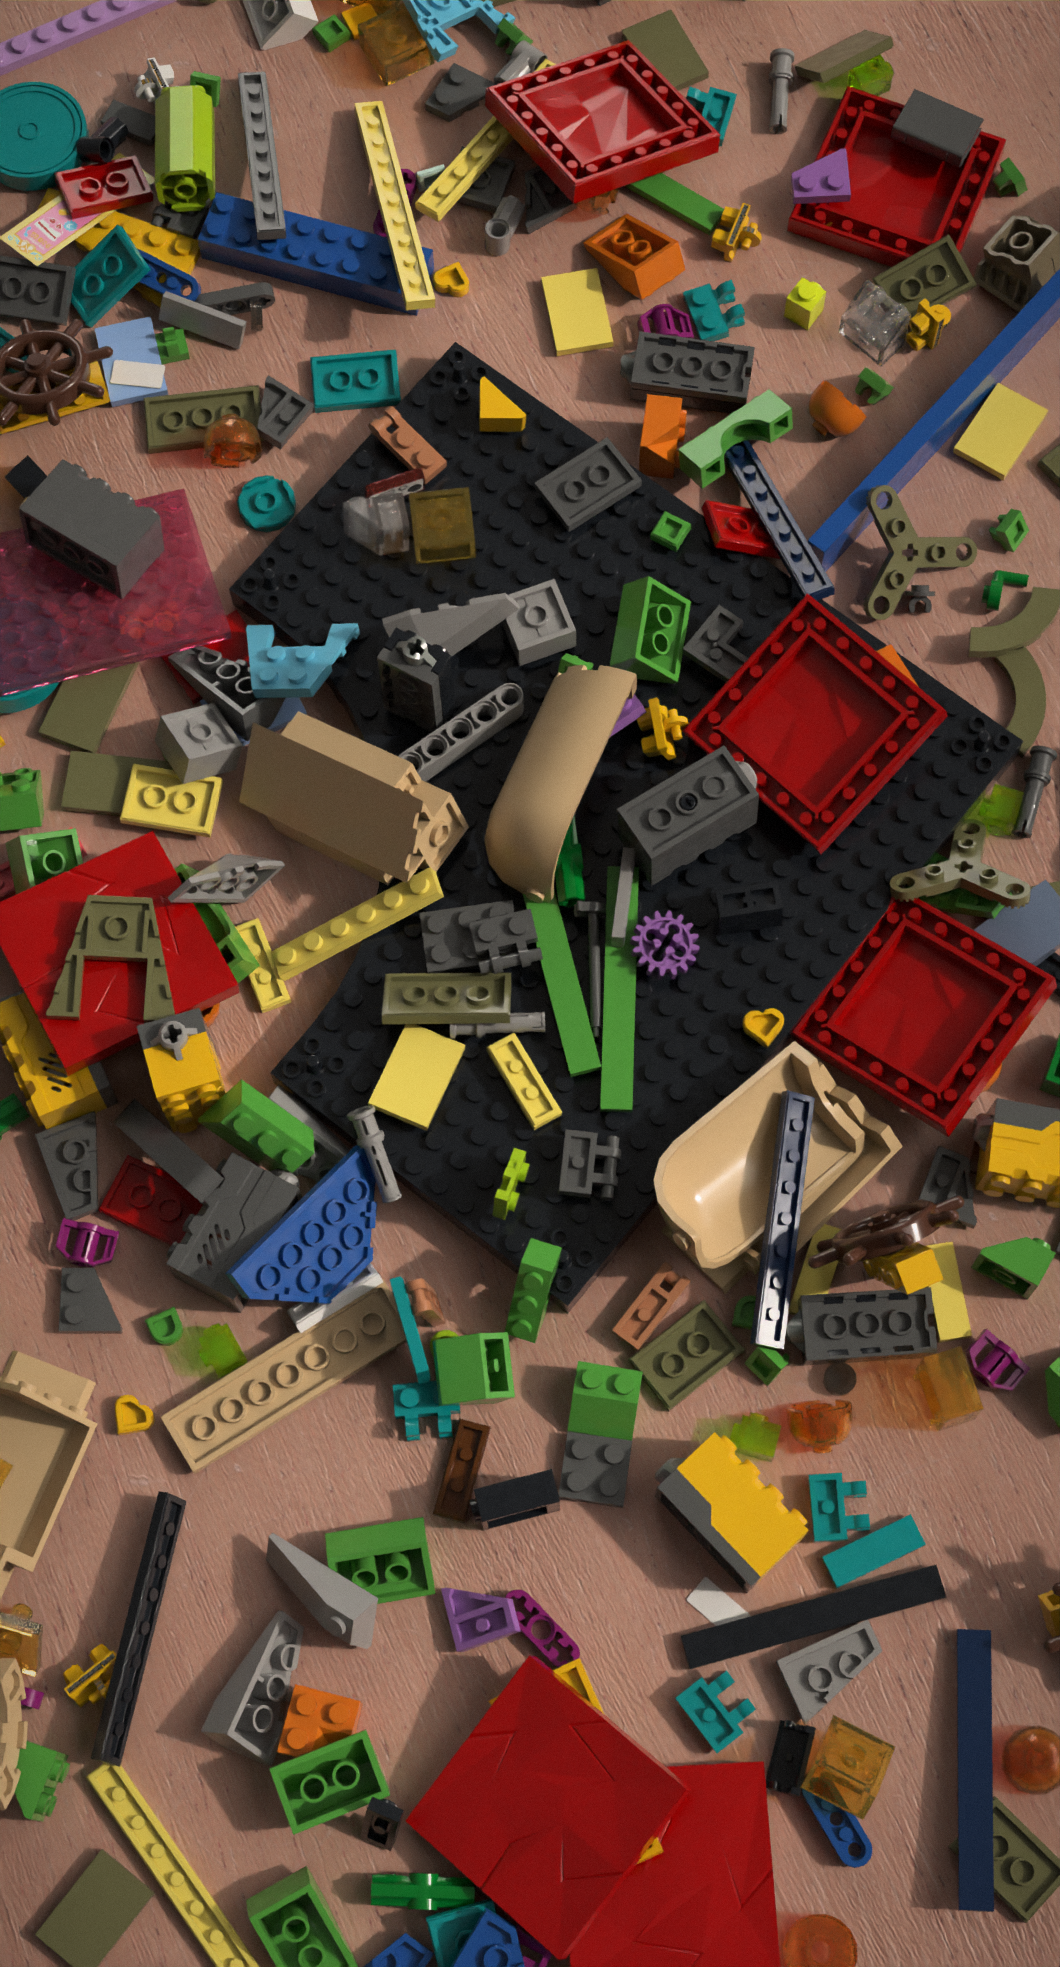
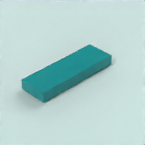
[821,1514,926,1589]

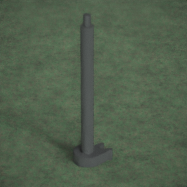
[574,901,606,1037]

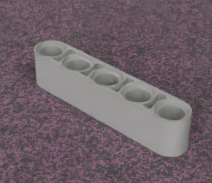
[398,683,524,782]

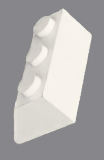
[242,0,319,50]

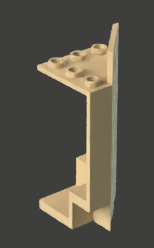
[239,711,469,885]
[0,1350,97,1600]

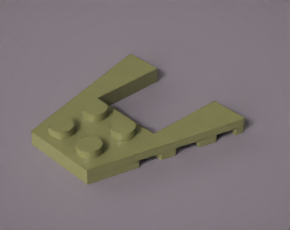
[46,895,175,1023]

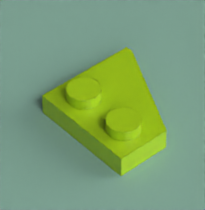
[493,1148,530,1220]

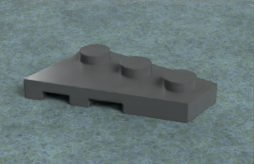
[35,1111,99,1221]

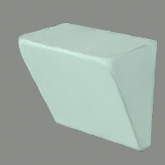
[415,164,445,192]

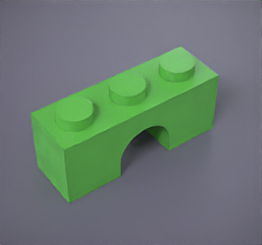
[505,1238,562,1343]

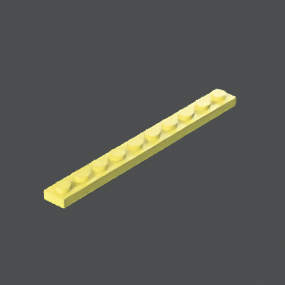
[355,101,435,310]

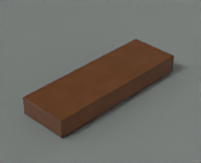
[433,1418,491,1524]

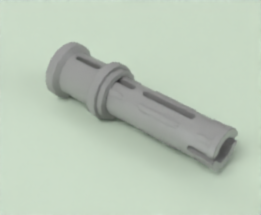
[769,48,795,134]
[450,1012,545,1039]
[347,1105,402,1203]

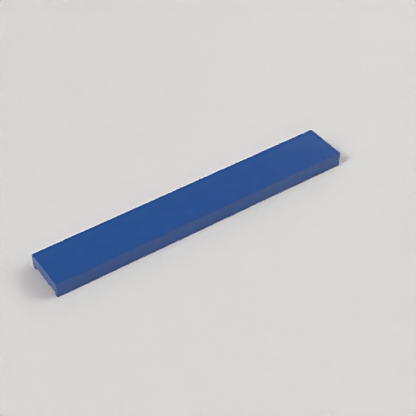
[808,269,1060,572]

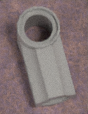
[494,40,548,84]
[485,195,525,256]

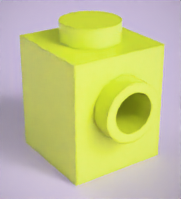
[784,277,826,330]

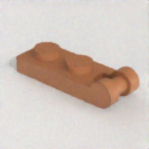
[368,406,447,485]
[612,1261,691,1352]
[405,1278,446,1327]

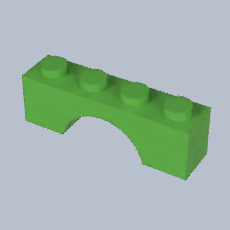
[678,389,793,489]
[175,864,260,983]

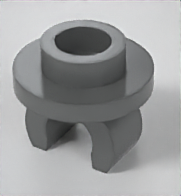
[905,585,935,613]

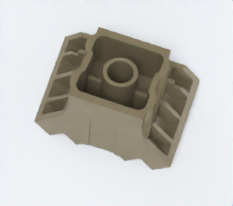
[973,215,1060,312]

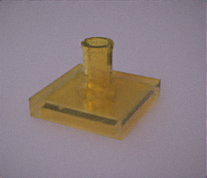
[0,1603,43,1677]

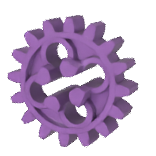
[630,910,700,980]

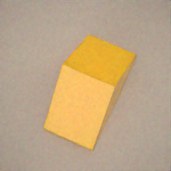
[479,376,526,432]

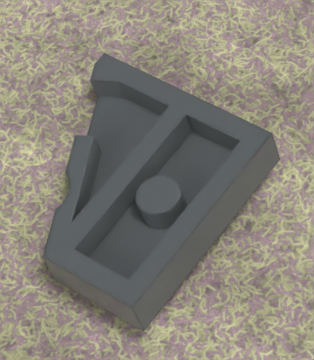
[425,63,497,122]
[257,375,314,450]
[918,1146,977,1229]

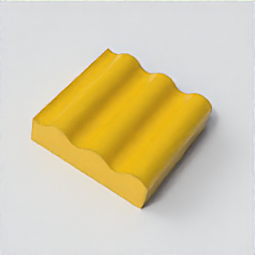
[341,2,382,40]

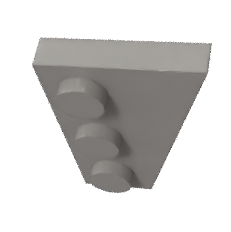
[776,1619,882,1725]

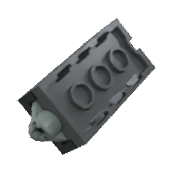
[620,331,755,414]
[377,627,455,733]
[785,1287,937,1366]

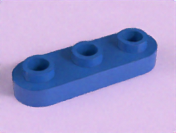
[137,249,201,301]
[801,1770,872,1868]

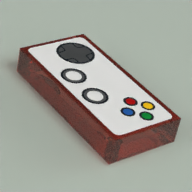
[365,468,425,508]

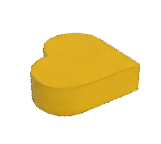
[433,261,469,298]
[742,1008,784,1048]
[115,1395,155,1436]

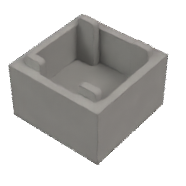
[501,579,576,666]
[155,703,243,784]

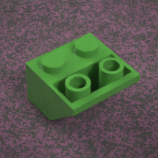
[0,768,44,831]
[432,1332,515,1406]
[14,1741,70,1822]

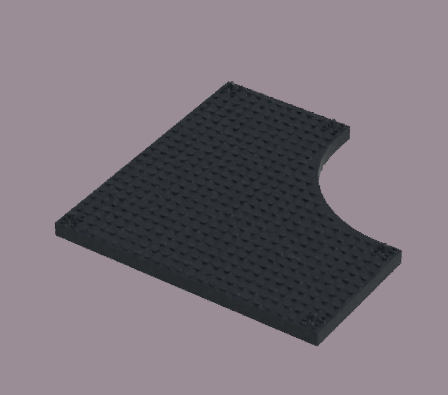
[229,342,1023,1314]

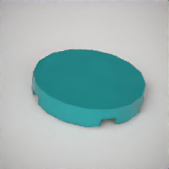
[237,475,297,532]

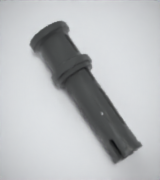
[1012,746,1058,838]

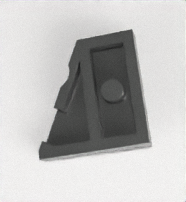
[525,165,577,234]
[59,1268,123,1334]

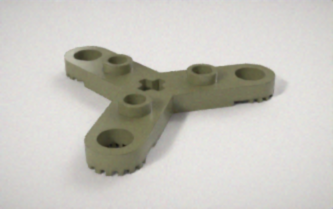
[863,485,977,620]
[890,819,1031,909]

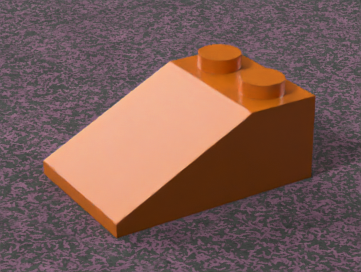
[583,213,686,300]

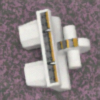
[134,58,174,104]

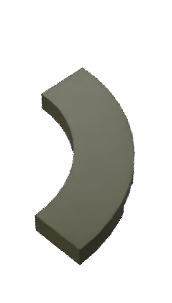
[968,587,1060,658]
[994,647,1046,758]

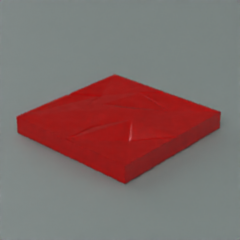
[485,40,720,204]
[787,86,1007,267]
[683,593,948,854]
[0,831,239,1076]
[790,897,1057,1137]
[405,1655,692,1960]
[570,1761,781,1967]

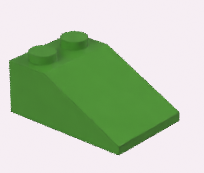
[246,1866,358,1967]

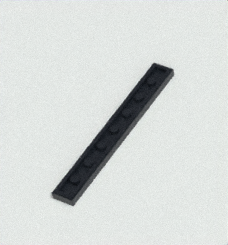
[90,1491,186,1767]
[680,1565,946,1670]

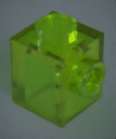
[847,54,894,96]
[978,784,1024,836]
[197,1323,248,1378]
[730,1413,781,1462]

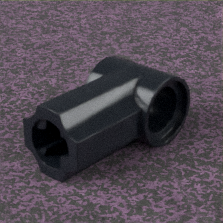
[77,117,129,163]

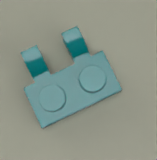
[686,87,737,147]
[683,280,745,341]
[393,1381,461,1442]
[809,1473,870,1543]
[676,1670,756,1753]

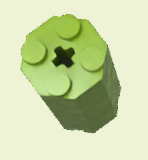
[155,85,215,212]

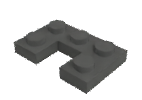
[683,605,748,683]

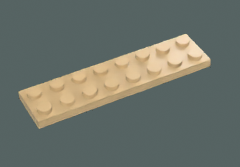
[160,1279,406,1474]

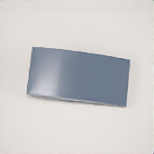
[974,879,1060,966]

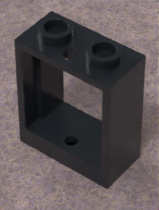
[470,1469,560,1530]

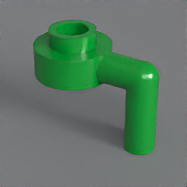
[981,570,1029,611]

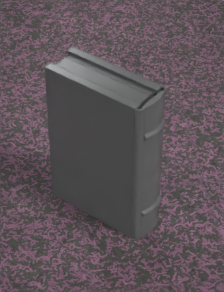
[891,89,984,168]

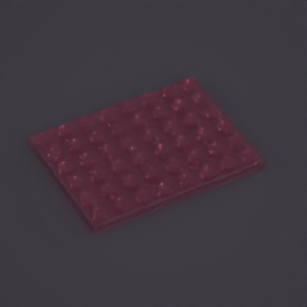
[0,488,232,696]

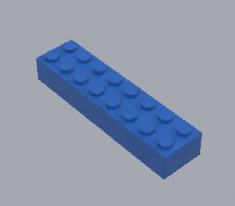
[198,192,434,316]

